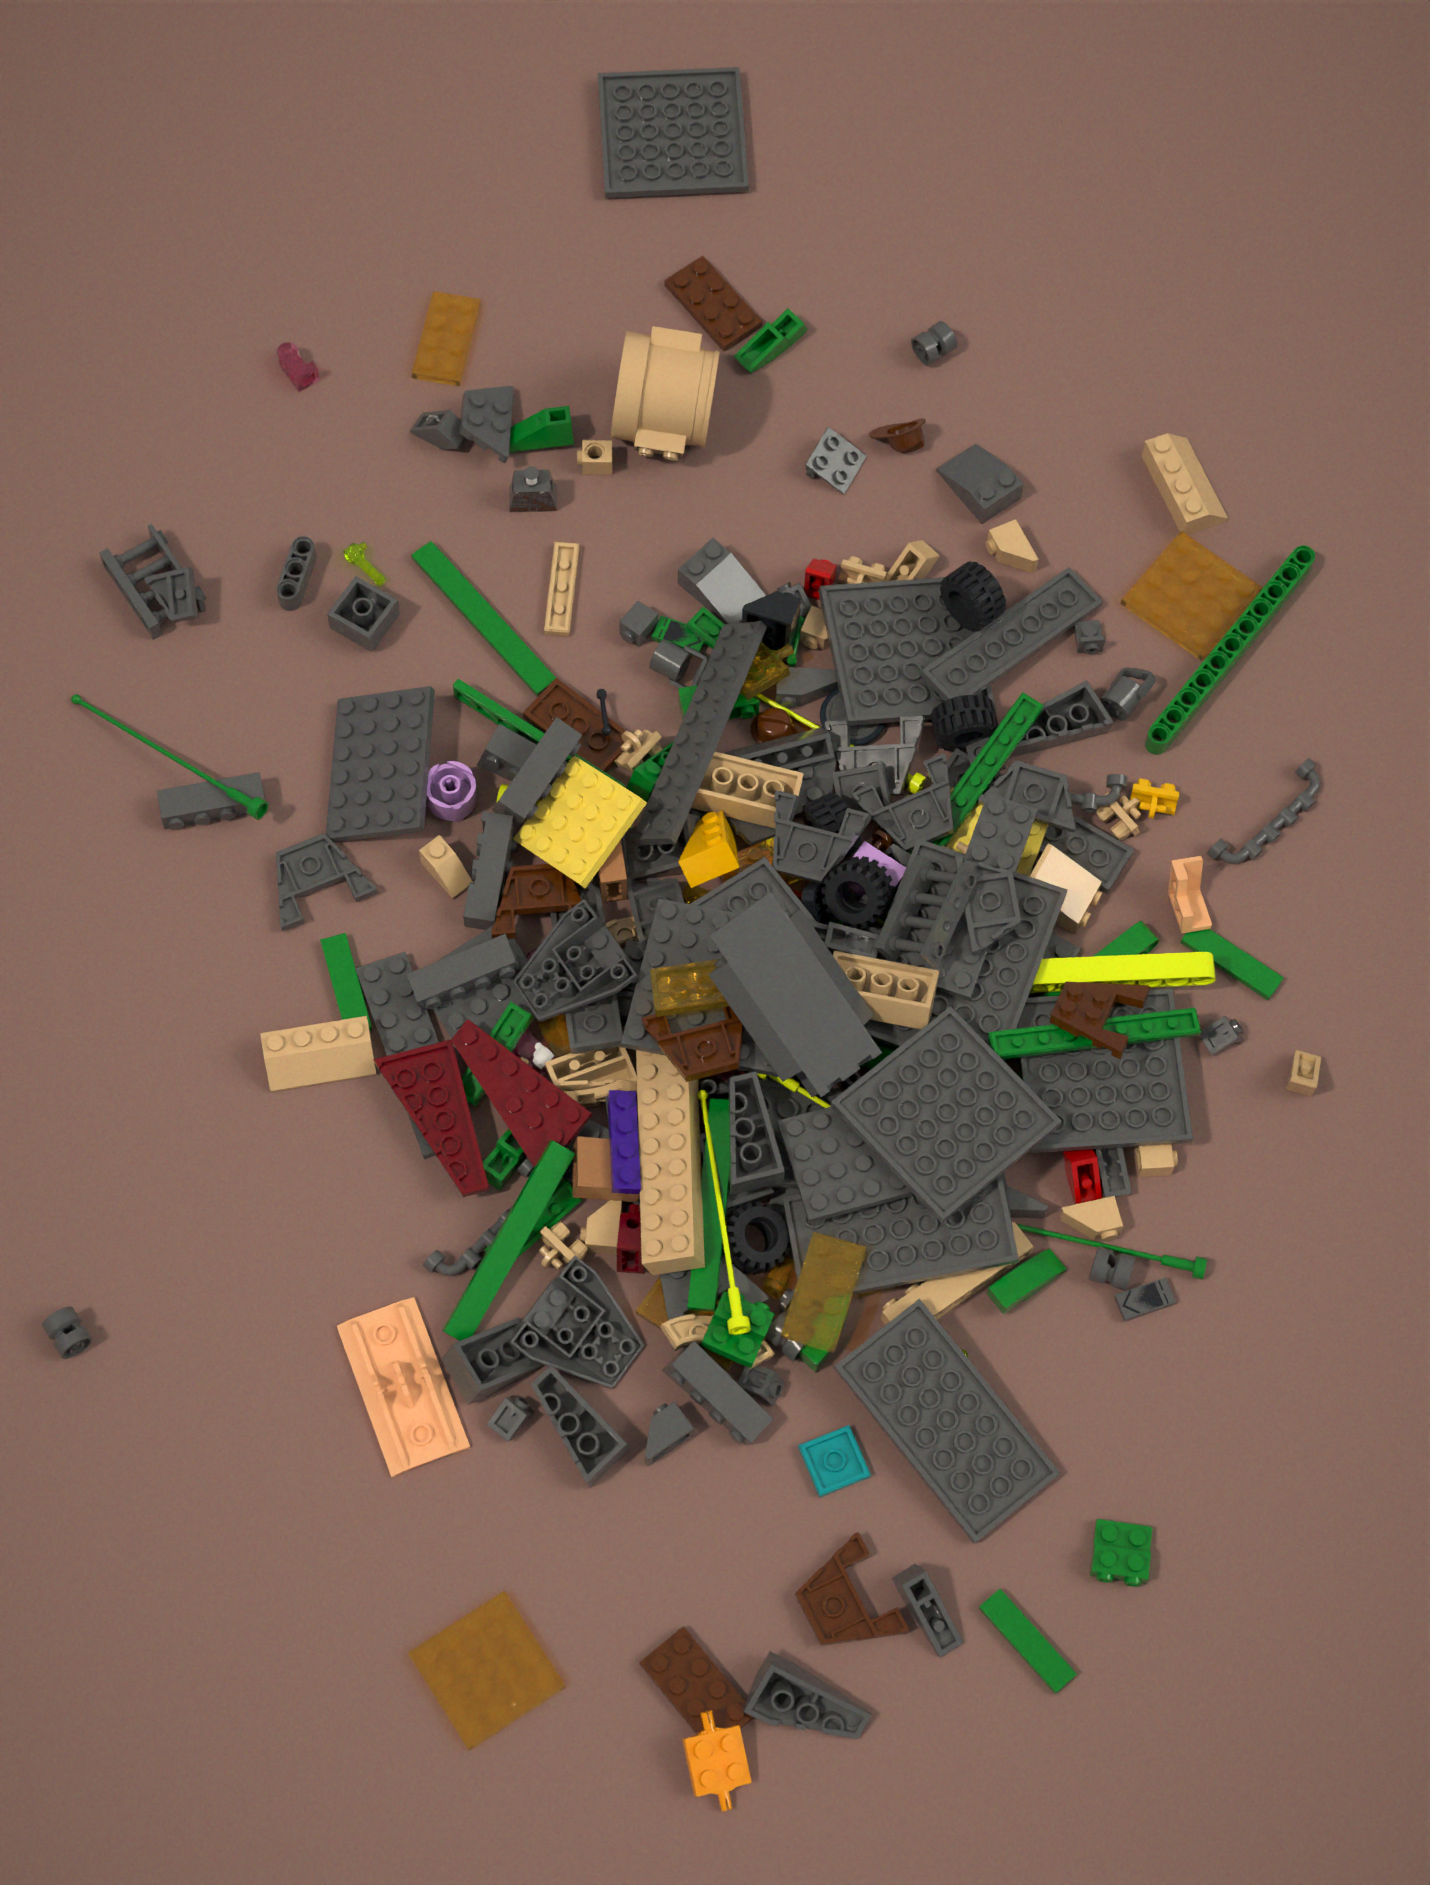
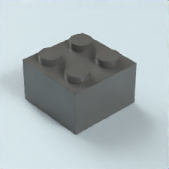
[327,576,400,652]

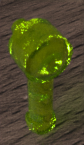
[343,542,386,586]

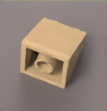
[1030,843,1103,934]

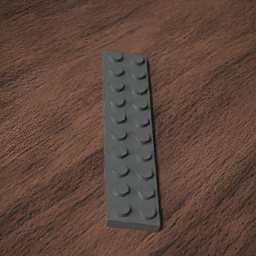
[632,621,767,845]

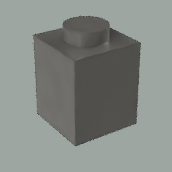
[619,601,658,647]

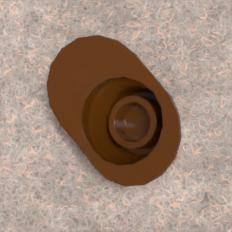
[869,418,926,453]
[751,708,811,744]

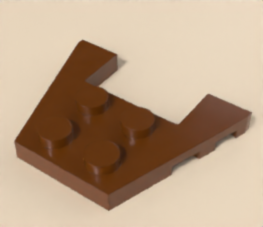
[491,864,582,939]
[1050,981,1150,1059]
[641,996,743,1082]
[795,1532,909,1646]

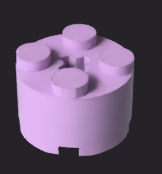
[426,761,478,822]

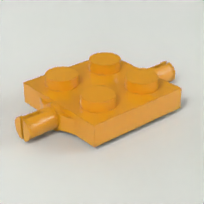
[682,1710,752,1811]

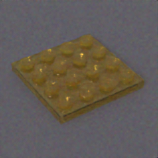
[1121,531,1262,661]
[408,1591,566,1751]

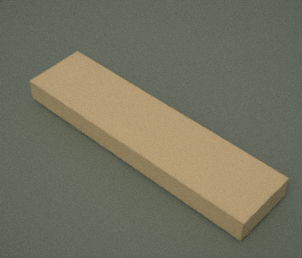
[544,542,580,637]

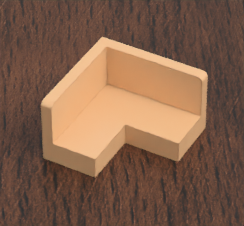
[1168,856,1212,934]

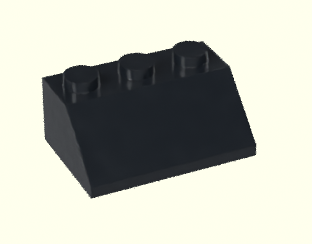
[742,591,801,659]

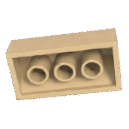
[1142,433,1228,537]
[691,752,804,829]
[833,951,939,1029]
[260,1016,377,1092]

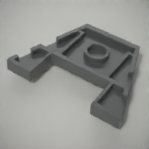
[825,716,925,796]
[852,753,954,853]
[773,790,872,884]
[276,833,378,931]
[659,1255,769,1351]

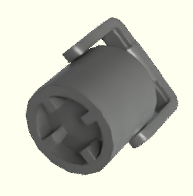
[649,639,709,688]
[1100,667,1156,721]

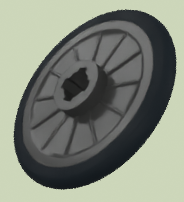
[820,688,886,746]

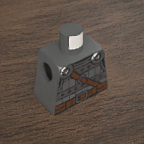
[509,467,557,512]

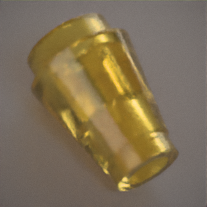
[762,1257,795,1299]

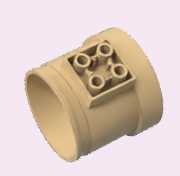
[610,326,720,461]

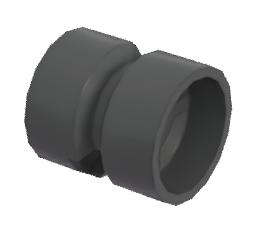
[911,321,957,366]
[1089,1246,1136,1291]
[42,1306,93,1359]
[765,1310,816,1362]

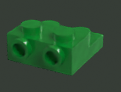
[700,1291,775,1368]
[1090,1519,1152,1587]

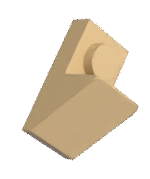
[1286,1050,1321,1096]

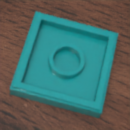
[798,1425,871,1498]

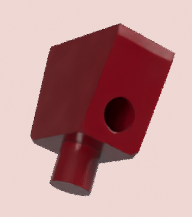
[617,1204,644,1274]

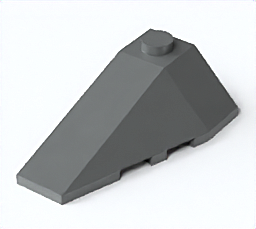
[743,1651,872,1739]

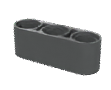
[276,536,316,611]

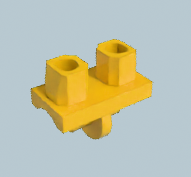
[1129,778,1179,819]

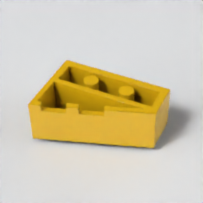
[678,810,739,888]

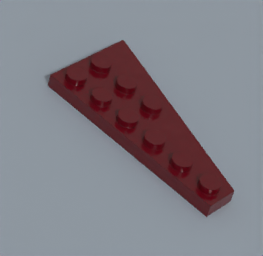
[451,1019,592,1168]
[373,1040,490,1197]

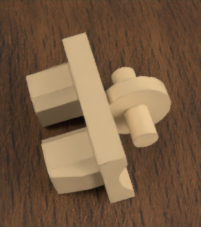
[838,556,887,584]
[614,729,663,773]
[1095,792,1141,841]
[539,1222,588,1270]

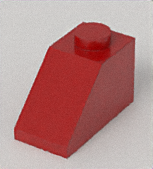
[804,558,837,600]
[1063,1149,1102,1204]

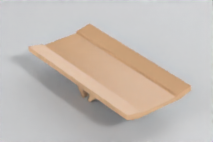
[337,1297,470,1478]

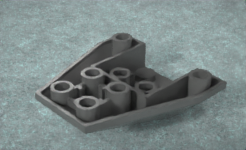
[513,899,639,1022]
[509,1256,644,1389]

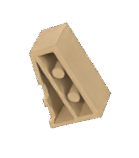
[545,1046,637,1091]

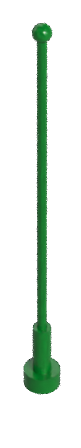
[71,694,269,820]
[1016,1223,1207,1280]

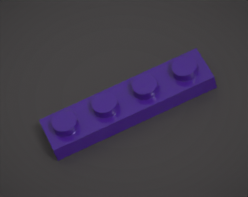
[607,1090,641,1194]

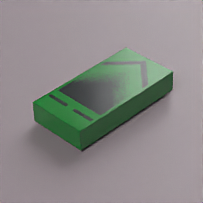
[652,615,705,655]

